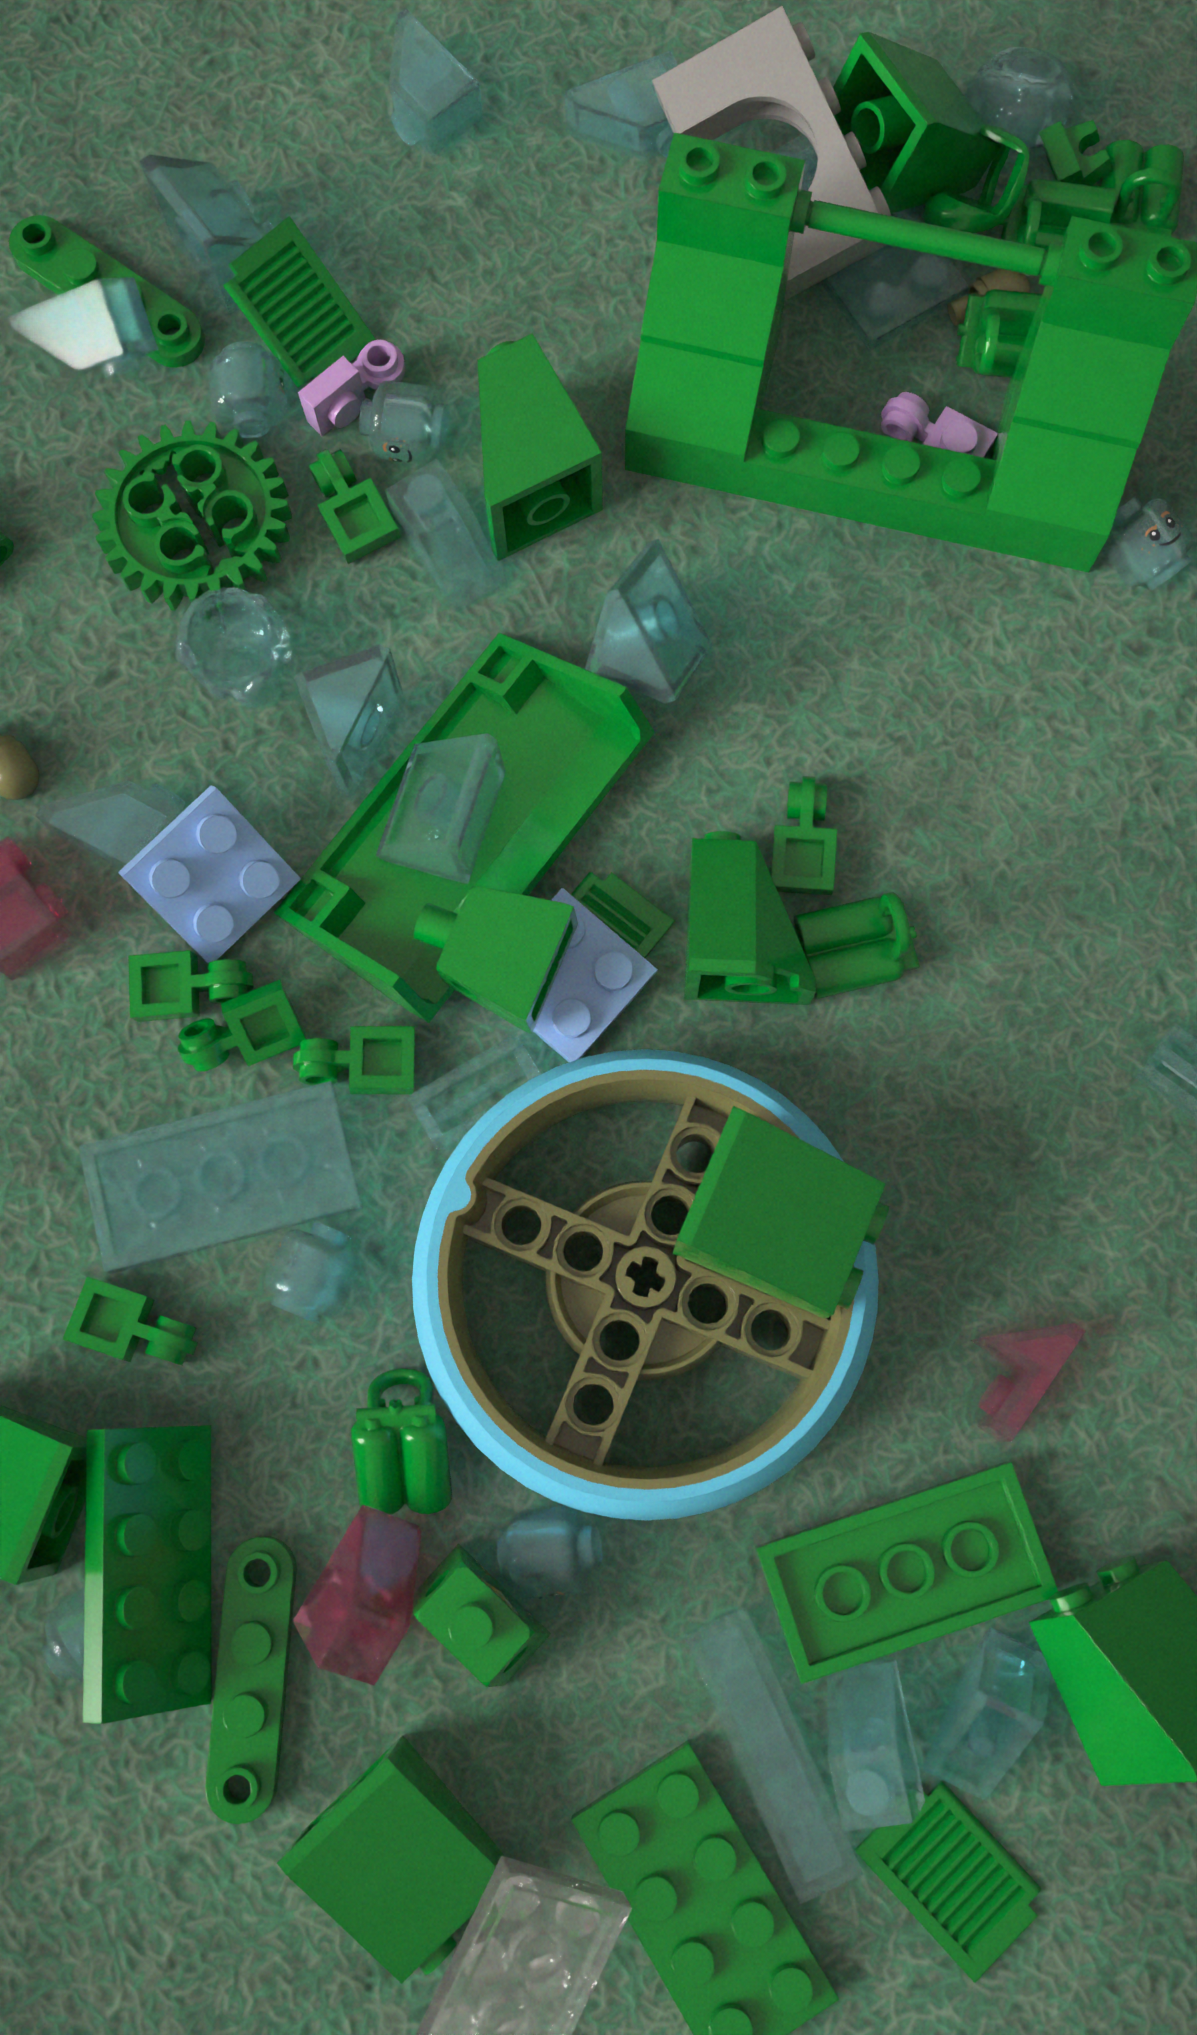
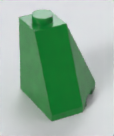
[684,831,816,1005]

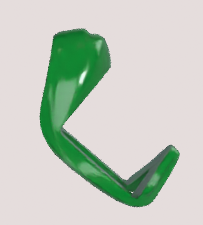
[923,125,1029,233]

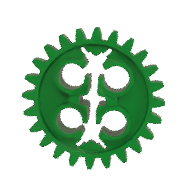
[92,420,292,612]

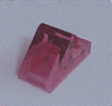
[970,1323,1086,1442]

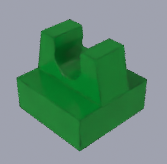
[1039,120,1113,185]

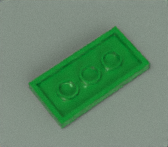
[83,1425,211,1724]
[755,1462,1058,1684]
[571,1740,839,2035]

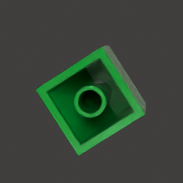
[833,32,1002,214]
[477,333,603,561]
[673,1106,889,1319]
[0,1405,87,1585]
[1029,1556,1197,1786]
[277,1735,512,1984]

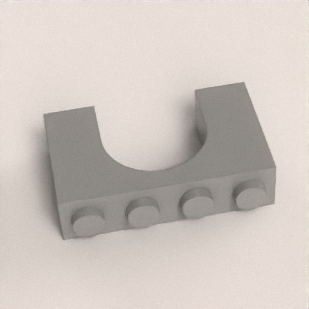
[652,6,891,301]

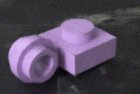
[298,340,405,436]
[881,392,998,458]

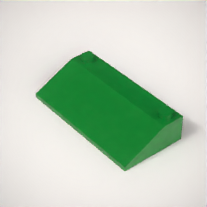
[274,633,655,1023]

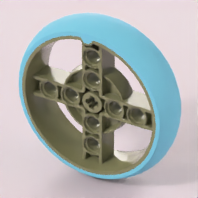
[412,1049,879,1521]

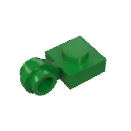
[308,449,401,564]
[771,776,838,895]
[128,950,254,1022]
[178,979,306,1071]
[293,1026,416,1095]
[63,1276,198,1366]

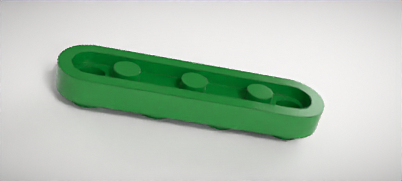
[9,215,205,368]
[205,1536,297,1824]

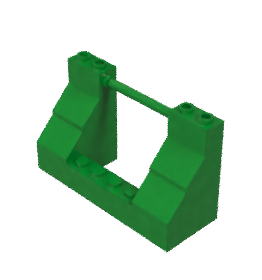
[625,132,1197,573]

